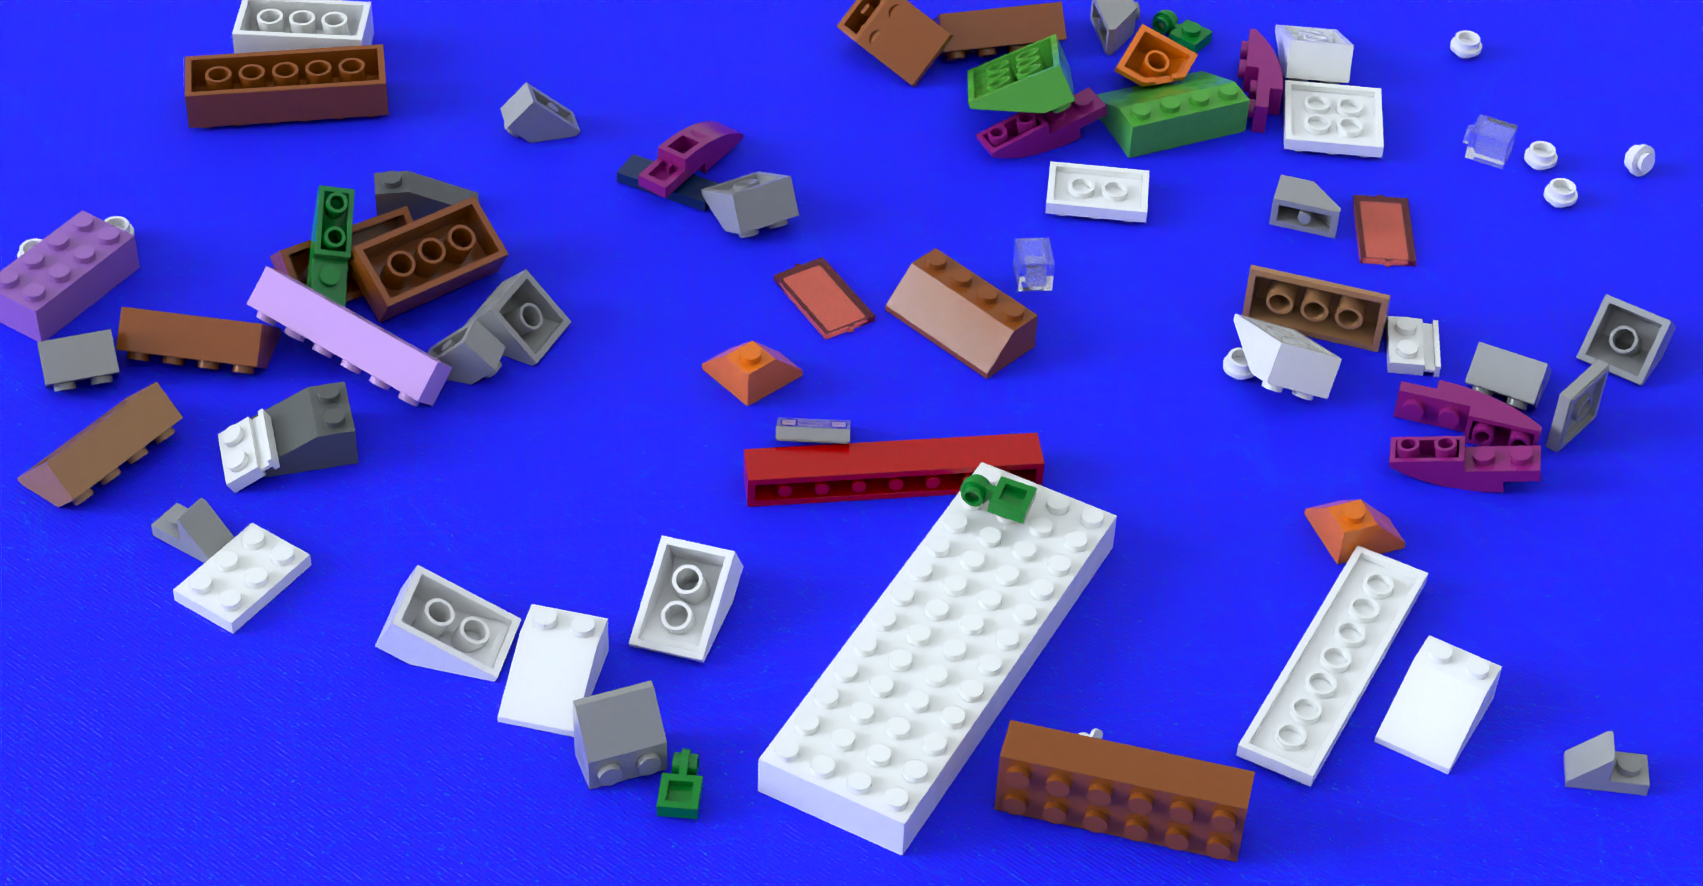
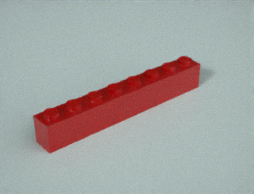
[743,433,1045,507]

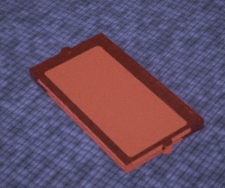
[1352,194,1417,267]
[774,257,875,340]

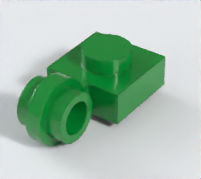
[1152,10,1213,53]
[960,474,1037,524]
[656,748,704,819]

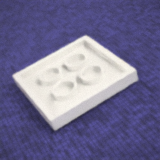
[1283,80,1384,158]

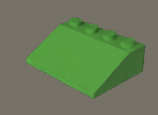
[967,34,1075,113]
[1097,71,1250,158]

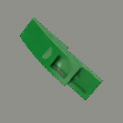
[307,185,355,307]

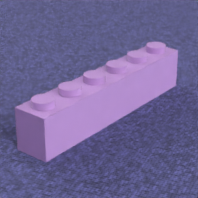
[247,266,453,407]

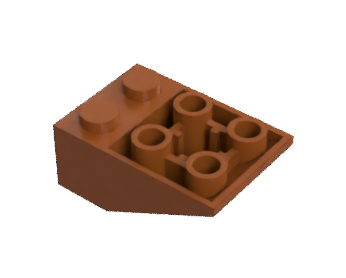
[836,0,953,87]

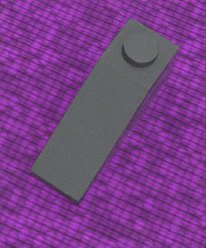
[374,171,479,221]

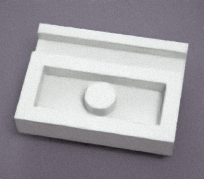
[1385,316,1441,377]
[218,409,280,493]

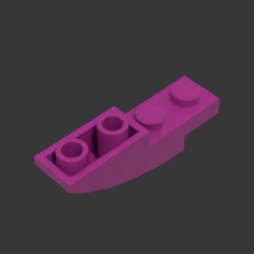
[1238,29,1283,133]
[976,87,1107,158]
[638,121,743,198]
[1393,380,1542,446]
[1389,436,1541,493]

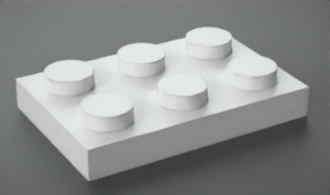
[1045,161,1149,223]
[173,523,311,634]

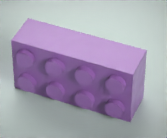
[0,210,140,342]

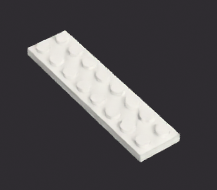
[1236,545,1428,787]

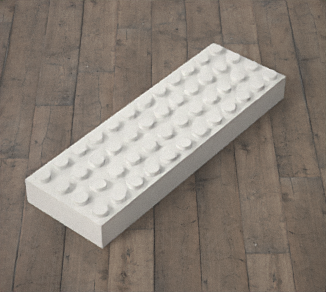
[758,462,1117,856]

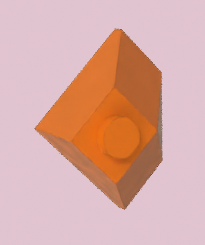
[1114,24,1198,87]
[702,341,803,406]
[1304,499,1405,565]

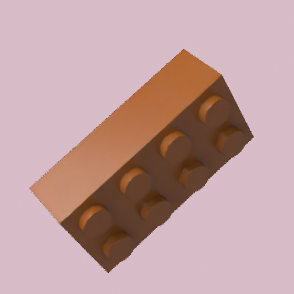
[348,196,509,323]

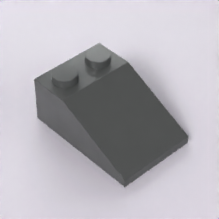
[251,382,359,478]

